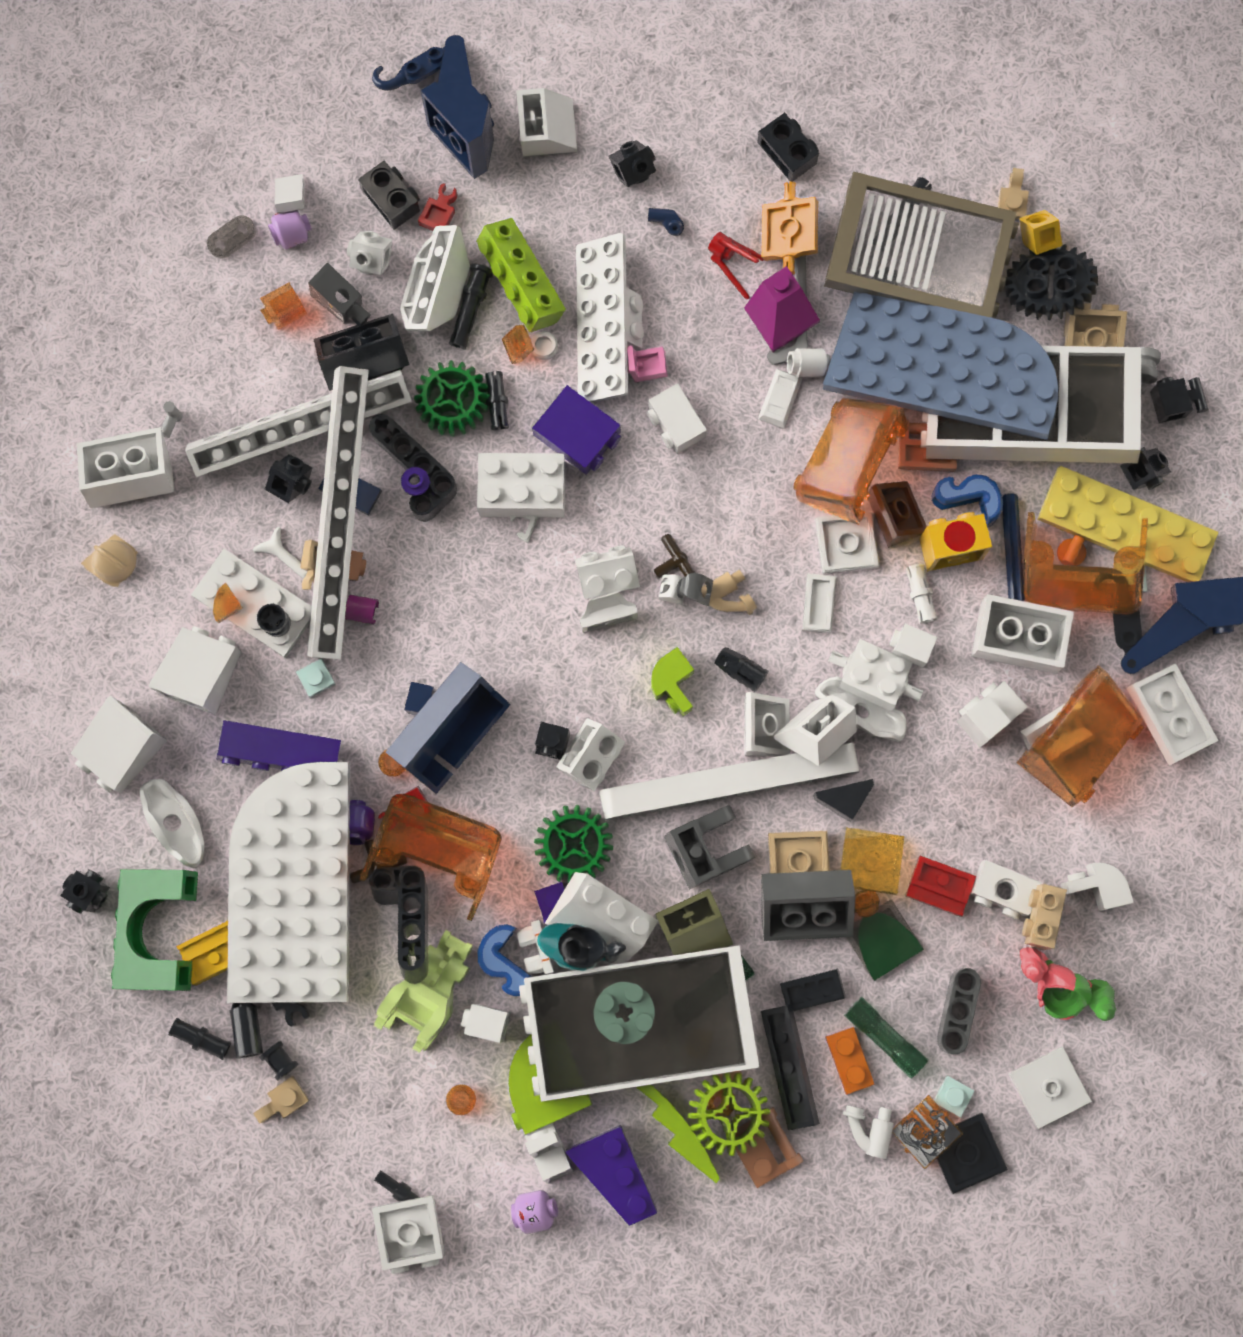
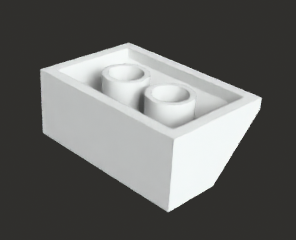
[77,427,174,508]
[545,872,658,965]

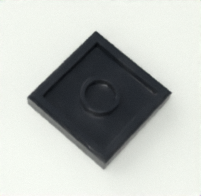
[927,1113,1008,1194]

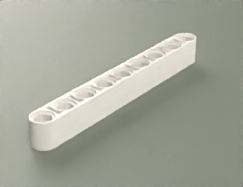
[599,743,860,820]

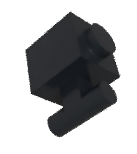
[1150,377,1209,423]

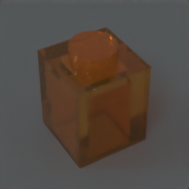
[260,282,307,330]

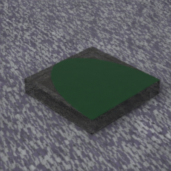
[845,899,924,981]

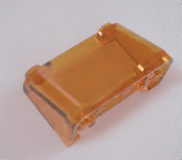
[793,398,909,525]
[1016,665,1144,807]

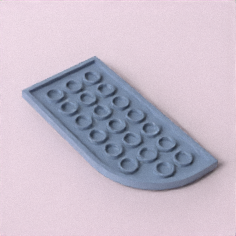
[823,292,1058,440]

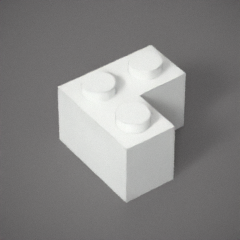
[956,681,1027,748]

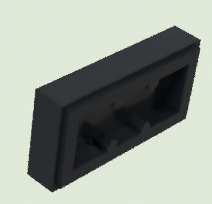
[780,968,846,1011]

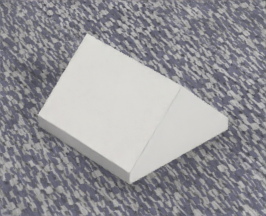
[744,692,790,756]

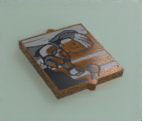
[892,1095,964,1169]

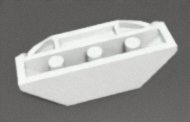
[400,225,470,331]

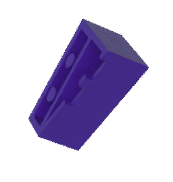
[565,1125,657,1226]

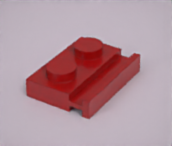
[905,855,976,917]

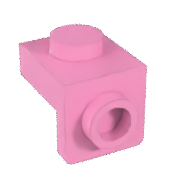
[627,346,668,382]

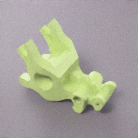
[374,930,473,1053]

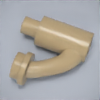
[701,570,757,615]

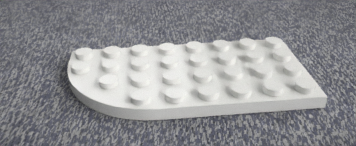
[227,762,350,1003]

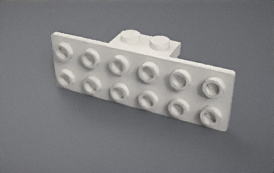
[576,233,644,403]

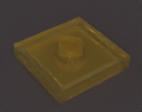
[840,827,905,895]

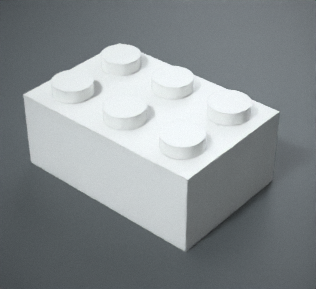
[477,453,565,517]
[971,594,1074,674]

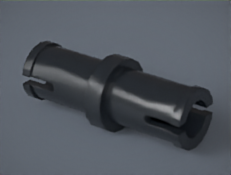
[485,371,509,430]
[168,1018,231,1060]

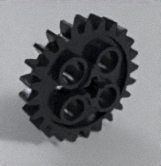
[1005,244,1098,320]

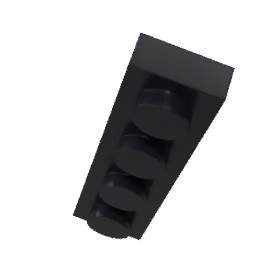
[761,1004,820,1130]

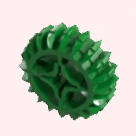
[414,360,490,437]
[534,805,614,883]

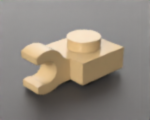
[998,168,1029,220]
[253,1076,310,1123]

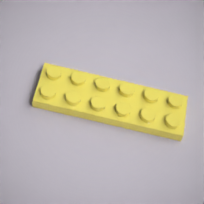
[1037,466,1218,582]

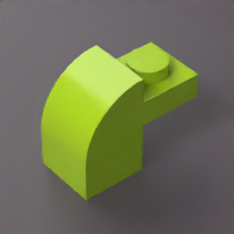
[651,647,694,717]

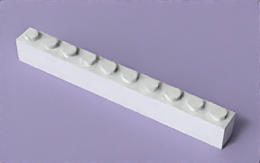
[307,366,369,660]

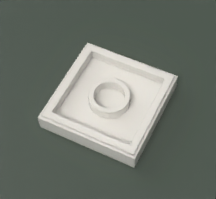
[815,511,880,574]

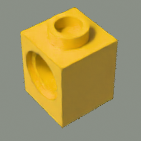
[1019,210,1062,255]

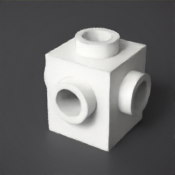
[347,231,392,275]

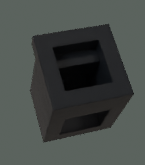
[535,721,570,760]

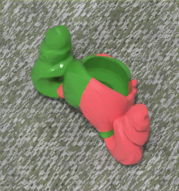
[1020,947,1116,1021]

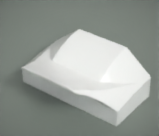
[580,592,638,633]

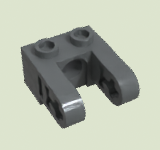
[664,805,756,890]

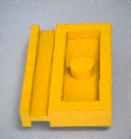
[176,921,228,986]

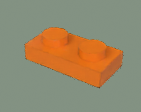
[825,1027,875,1095]

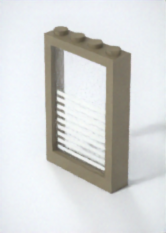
[824,171,1019,319]

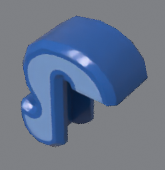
[931,474,1003,528]
[477,924,531,996]

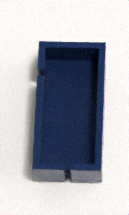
[386,662,511,794]

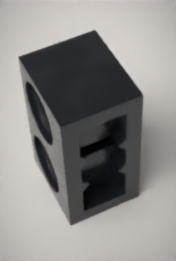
[757,112,819,182]
[358,160,420,230]

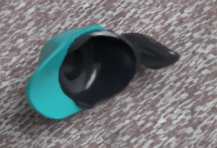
[537,923,626,971]

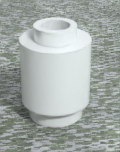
[787,348,830,377]

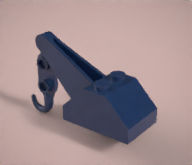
[372,35,494,179]

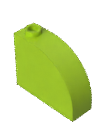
[508,1020,593,1135]

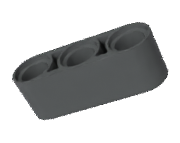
[937,968,981,1054]

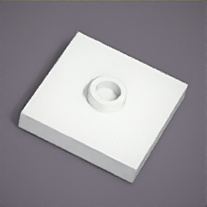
[1008,1047,1092,1129]

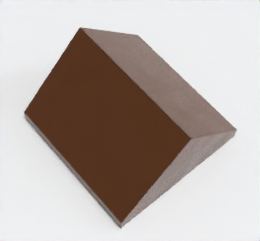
[867,481,927,548]

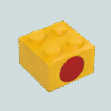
[919,512,992,572]

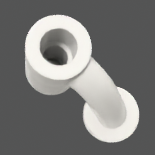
[843,1105,894,1159]

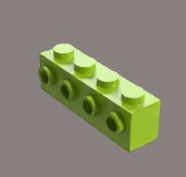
[476,218,566,333]

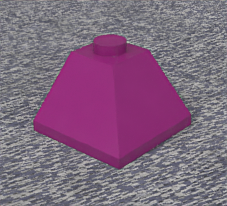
[744,266,820,352]

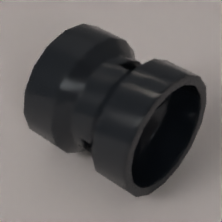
[257,603,291,637]

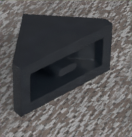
[813,779,874,822]

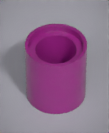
[345,594,379,625]

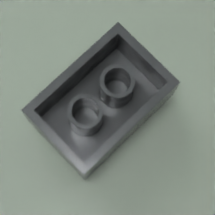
[761,870,856,941]

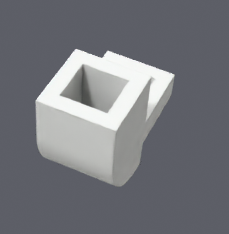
[1061,863,1134,911]
[525,1123,574,1184]

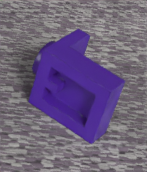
[534,882,565,925]

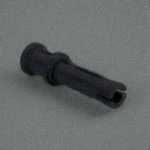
[449,263,494,350]

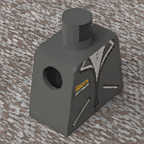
[308,262,371,327]

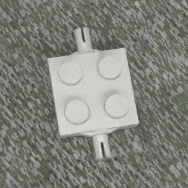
[828,639,923,711]

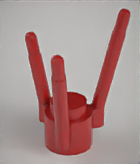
[708,232,764,299]

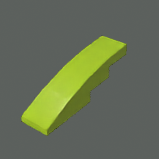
[636,1076,720,1183]

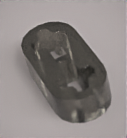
[207,215,256,259]

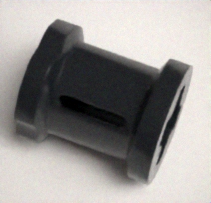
[259,1041,299,1081]

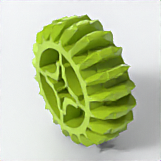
[688,1072,770,1156]

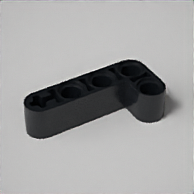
[369,414,457,522]
[369,866,428,984]

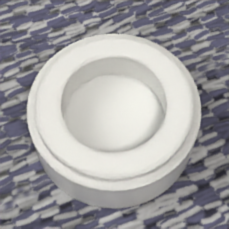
[530,331,558,360]

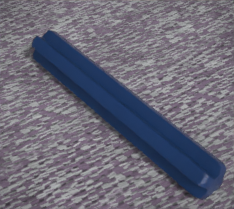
[1002,493,1025,602]

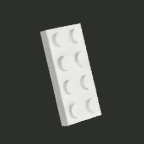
[191,549,312,658]

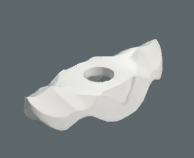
[815,677,906,742]
[140,779,204,868]

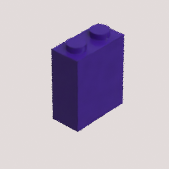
[532,385,622,475]

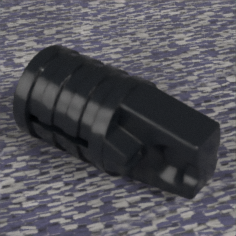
[714,647,769,693]

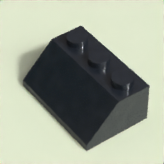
[314,314,410,391]

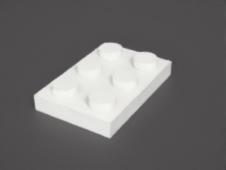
[1126,664,1219,766]

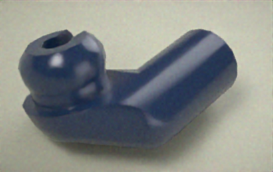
[648,208,684,236]

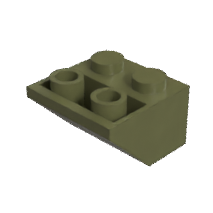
[655,889,733,969]

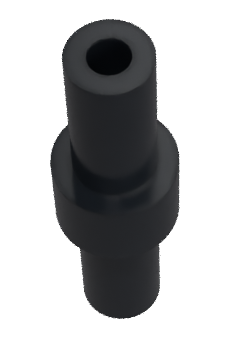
[374,1170,420,1202]

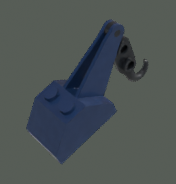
[1094,569,1243,674]

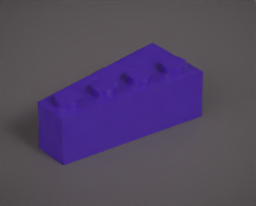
[216,720,341,771]

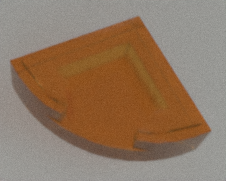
[213,583,243,623]

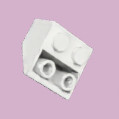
[516,88,577,157]
[774,695,857,766]

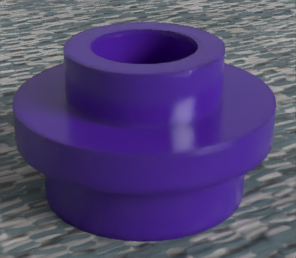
[401,467,430,496]

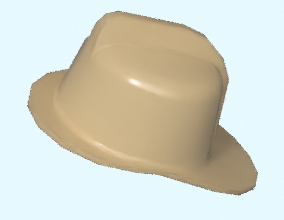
[81,534,138,587]

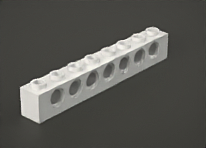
[185,370,412,477]

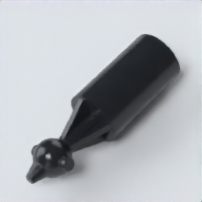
[230,1003,263,1059]

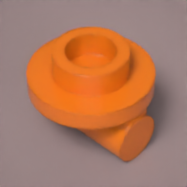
[1057,535,1086,567]

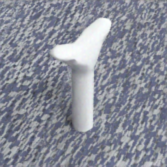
[253,527,307,579]

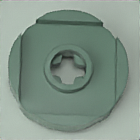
[594,982,655,1044]

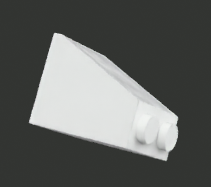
[148,626,241,715]
[71,696,167,793]

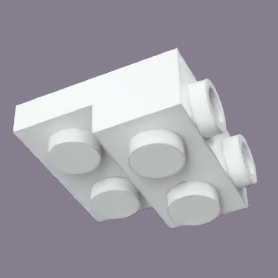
[372,1195,445,1274]

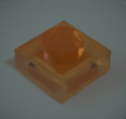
[502,325,534,364]

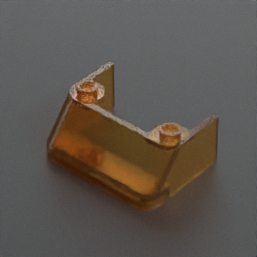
[1024,512,1148,614]
[360,794,502,921]

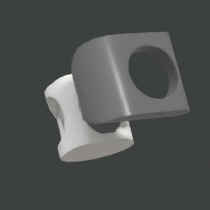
[659,573,713,606]

